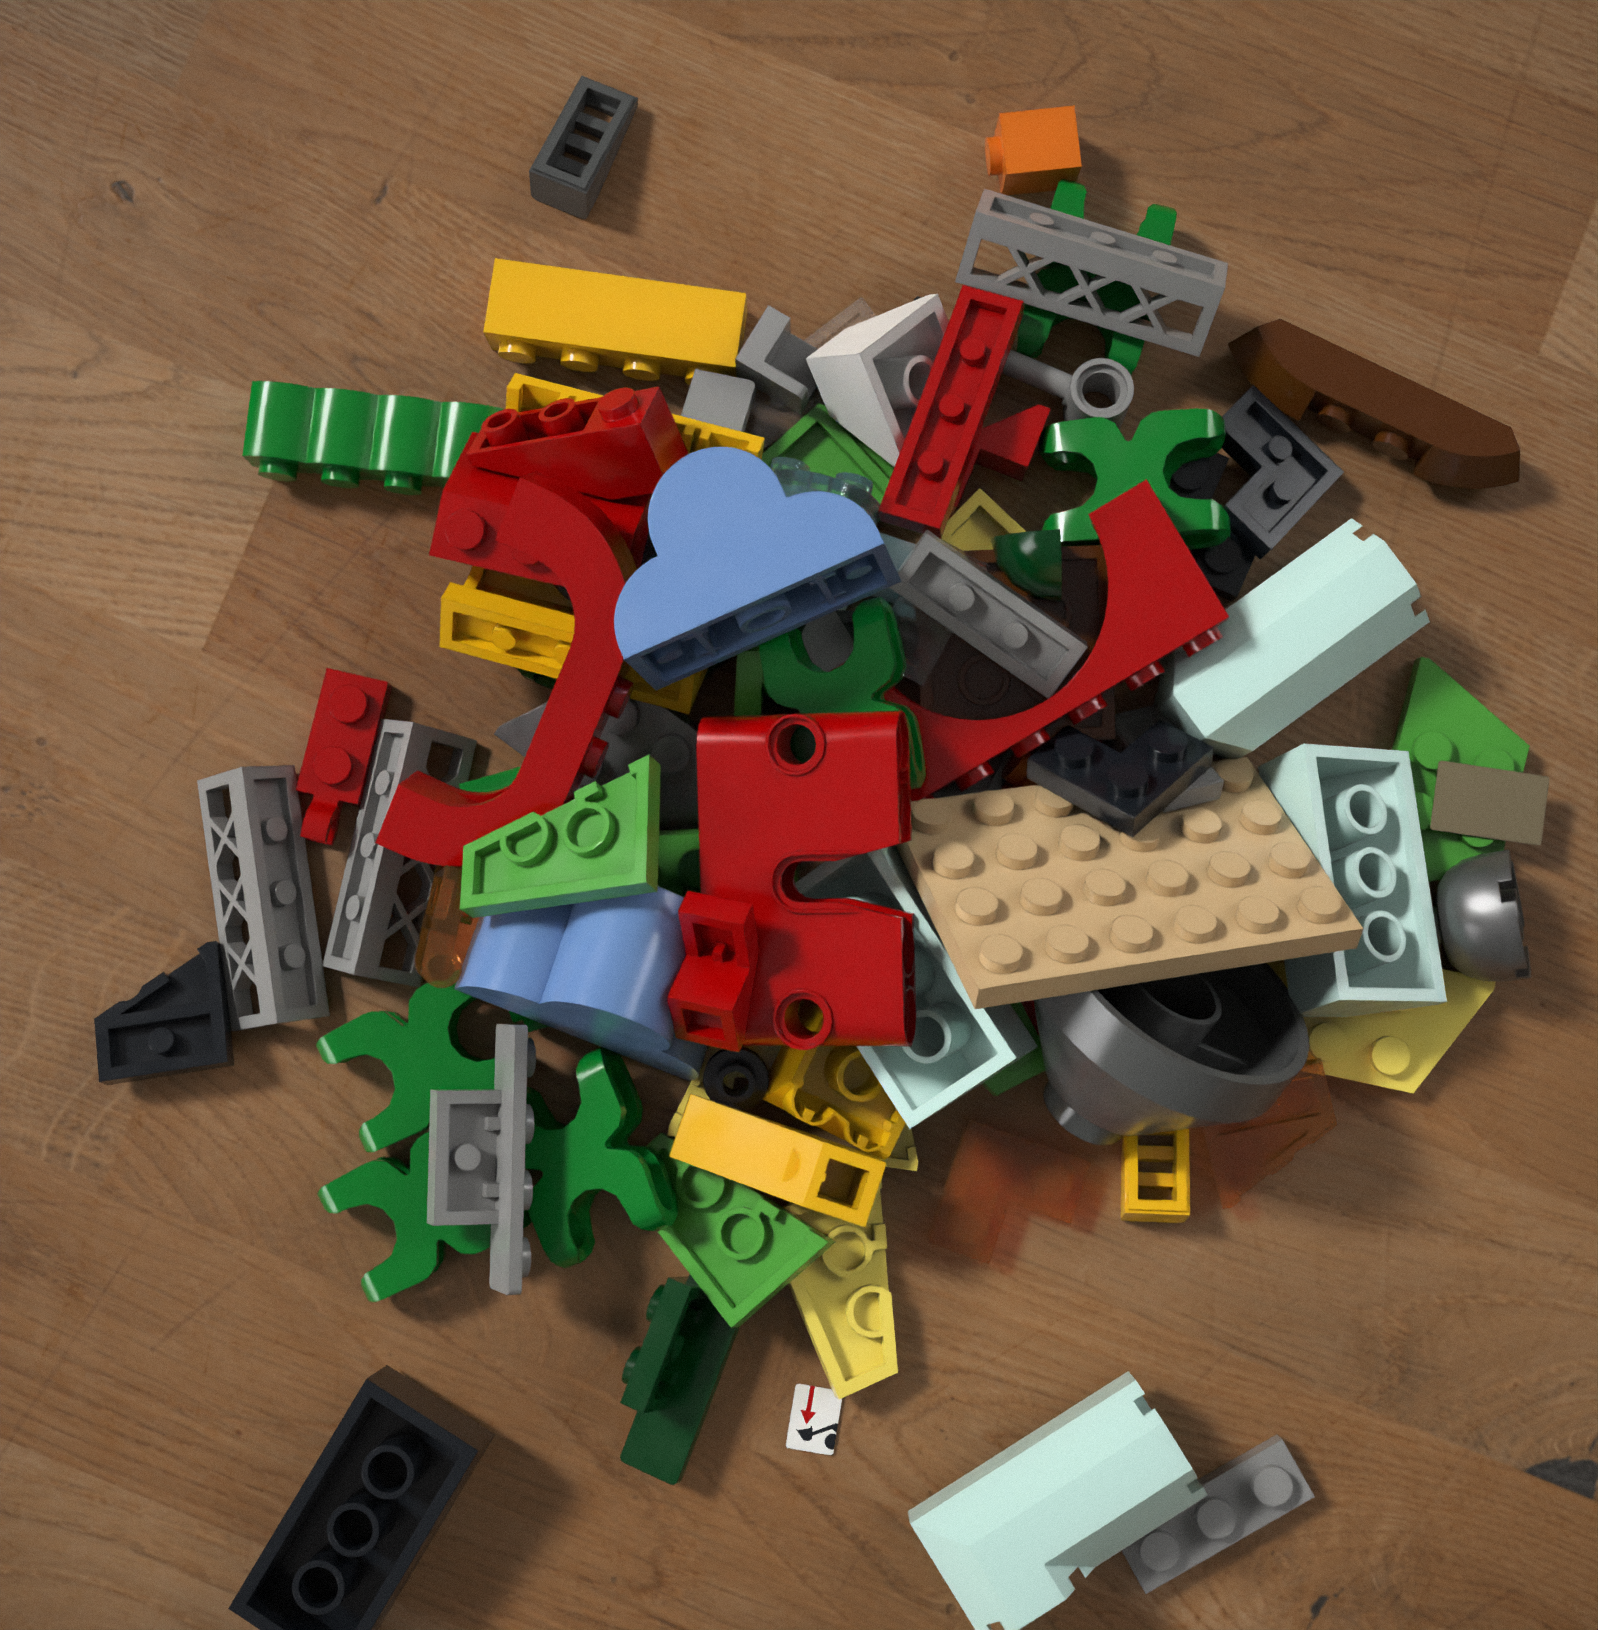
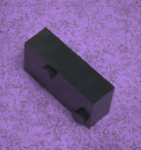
[228,1365,495,1630]

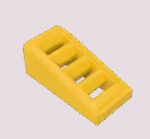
[1121,1129,1190,1223]

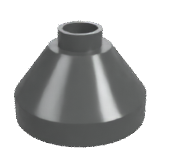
[1033,963,1309,1145]

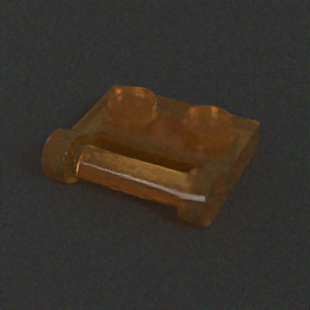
[414,865,473,988]

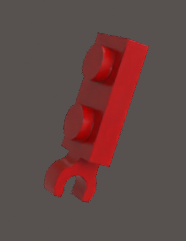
[296,668,392,846]

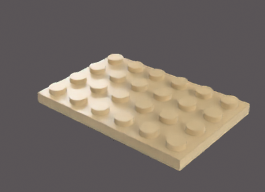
[896,757,1363,1009]

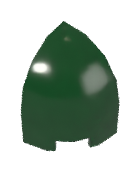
[991,529,1062,602]

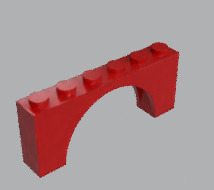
[829,479,1229,801]

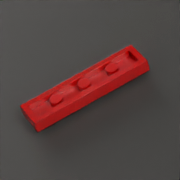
[878,285,1024,539]

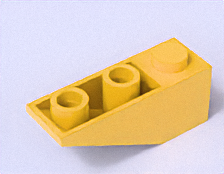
[669,1093,887,1227]

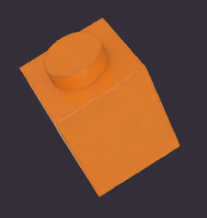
[985,105,1082,196]

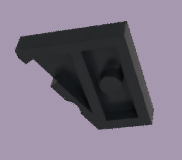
[94,941,234,1085]

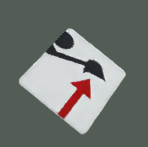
[786,1384,842,1455]

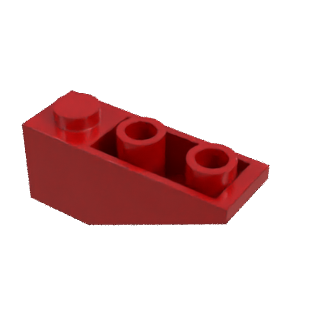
[466,386,688,500]

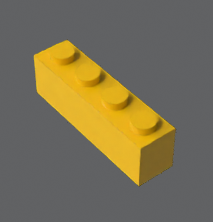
[483,258,747,385]

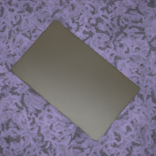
[1430,761,1549,846]

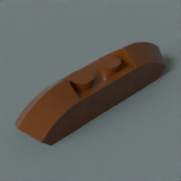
[1228,319,1520,489]

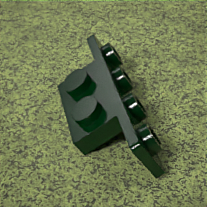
[620,1274,740,1485]

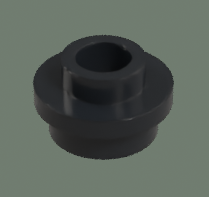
[703,1047,769,1111]

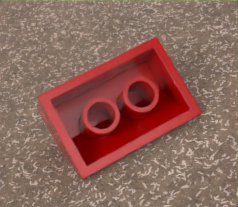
[429,432,653,587]

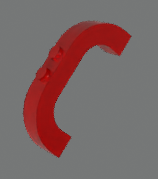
[375,471,637,866]

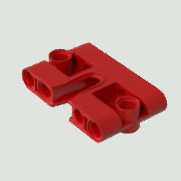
[696,711,916,1050]

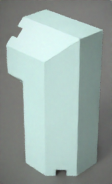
[1154,518,1430,759]
[908,1371,1208,1630]

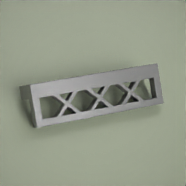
[955,188,1228,357]
[322,719,477,987]
[197,765,330,1031]

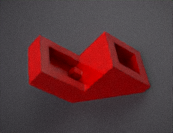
[949,404,1050,519]
[667,891,760,1052]

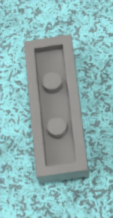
[889,530,1088,699]
[1121,1434,1315,1594]

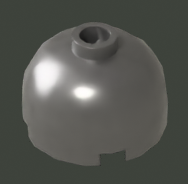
[1433,850,1531,981]

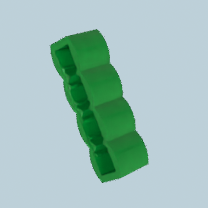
[242,381,504,495]

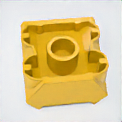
[762,999,906,1160]

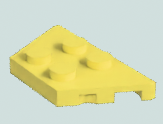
[1267,960,1496,1094]

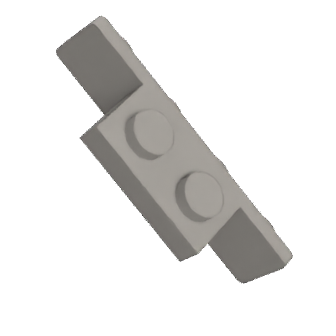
[427,1024,536,1295]

